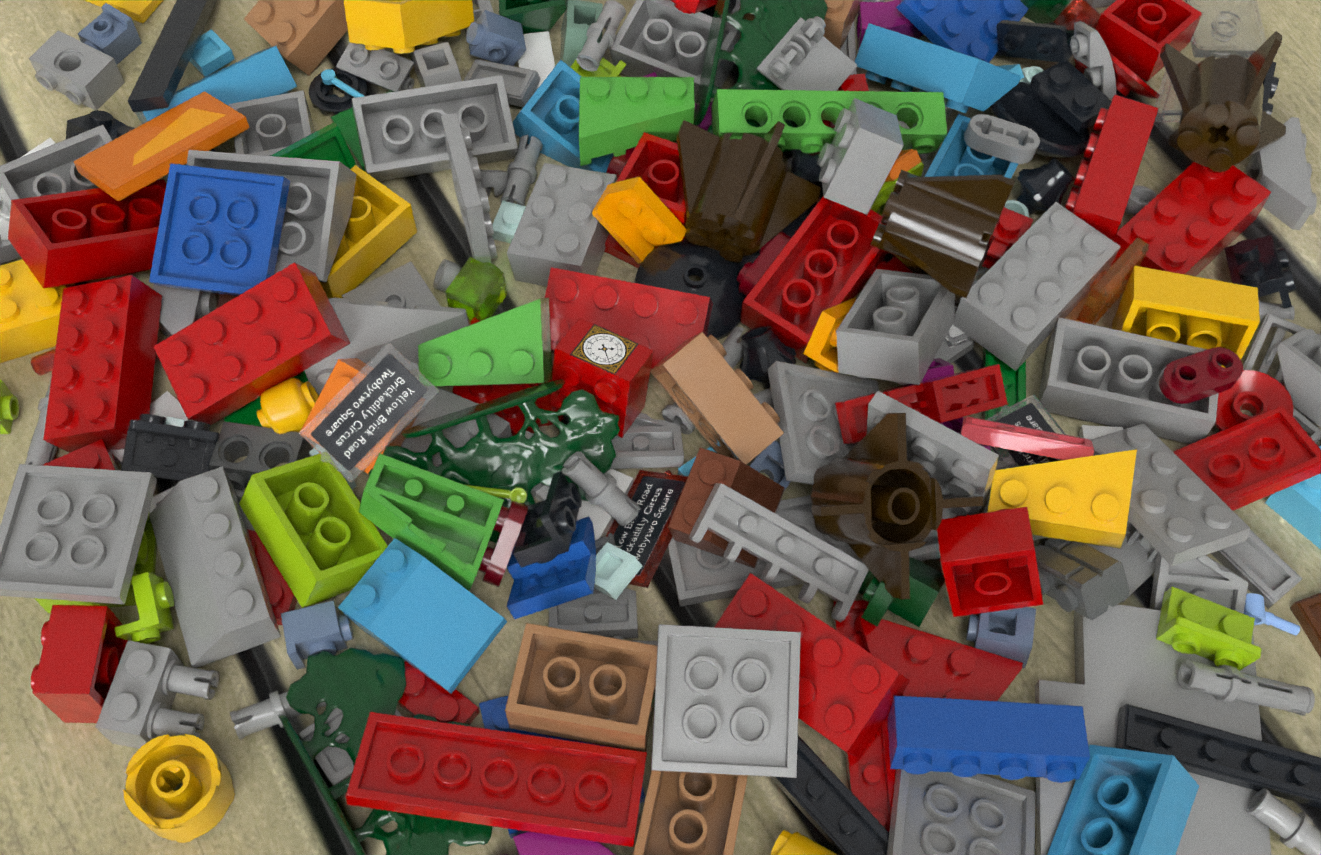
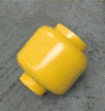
[257,377,319,434]

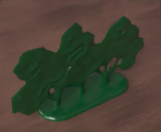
[694,0,828,152]
[368,379,620,543]
[278,647,493,855]

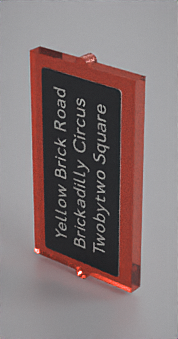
[606,470,688,588]

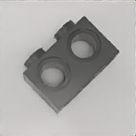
[209,421,312,490]

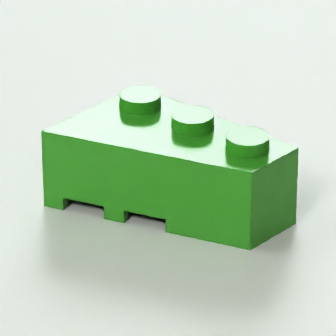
[579,77,695,166]
[418,298,552,387]
[359,453,504,591]

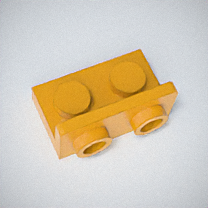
[592,177,687,263]
[803,298,856,373]

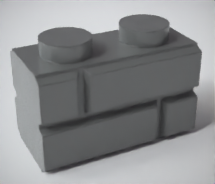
[1035,538,1130,620]

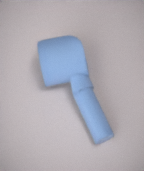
[1244,593,1300,636]

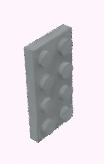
[1091,423,1250,566]

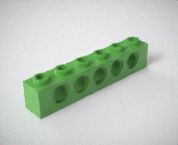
[711,89,947,154]

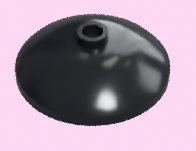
[990,81,1090,158]
[635,238,746,340]

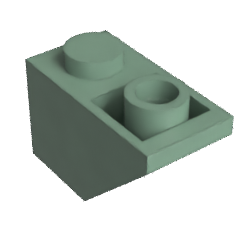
[560,0,603,67]

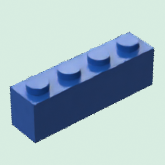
[888,696,1090,783]

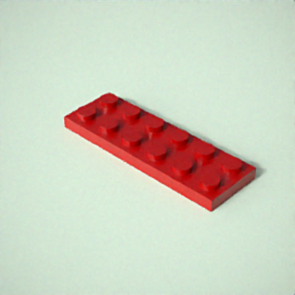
[346,712,647,847]

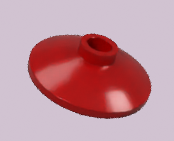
[1109,53,1160,99]
[1214,370,1294,431]

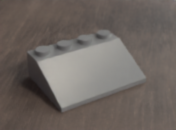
[187,150,356,282]

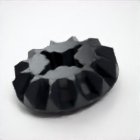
[309,68,368,115]

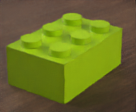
[239,452,388,608]

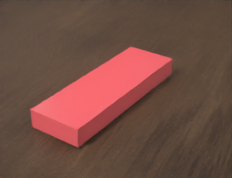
[960,416,1094,460]

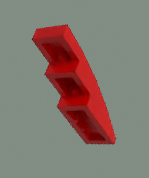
[835,364,1008,444]

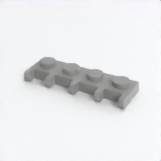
[689,483,869,622]

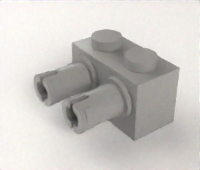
[95,641,219,749]

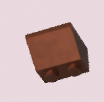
[668,447,785,569]

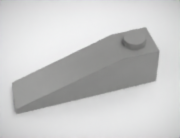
[1277,329,1321,427]

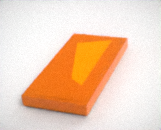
[73,91,250,201]

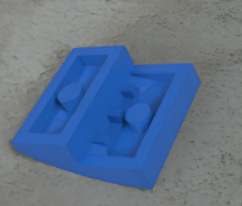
[507,516,596,619]

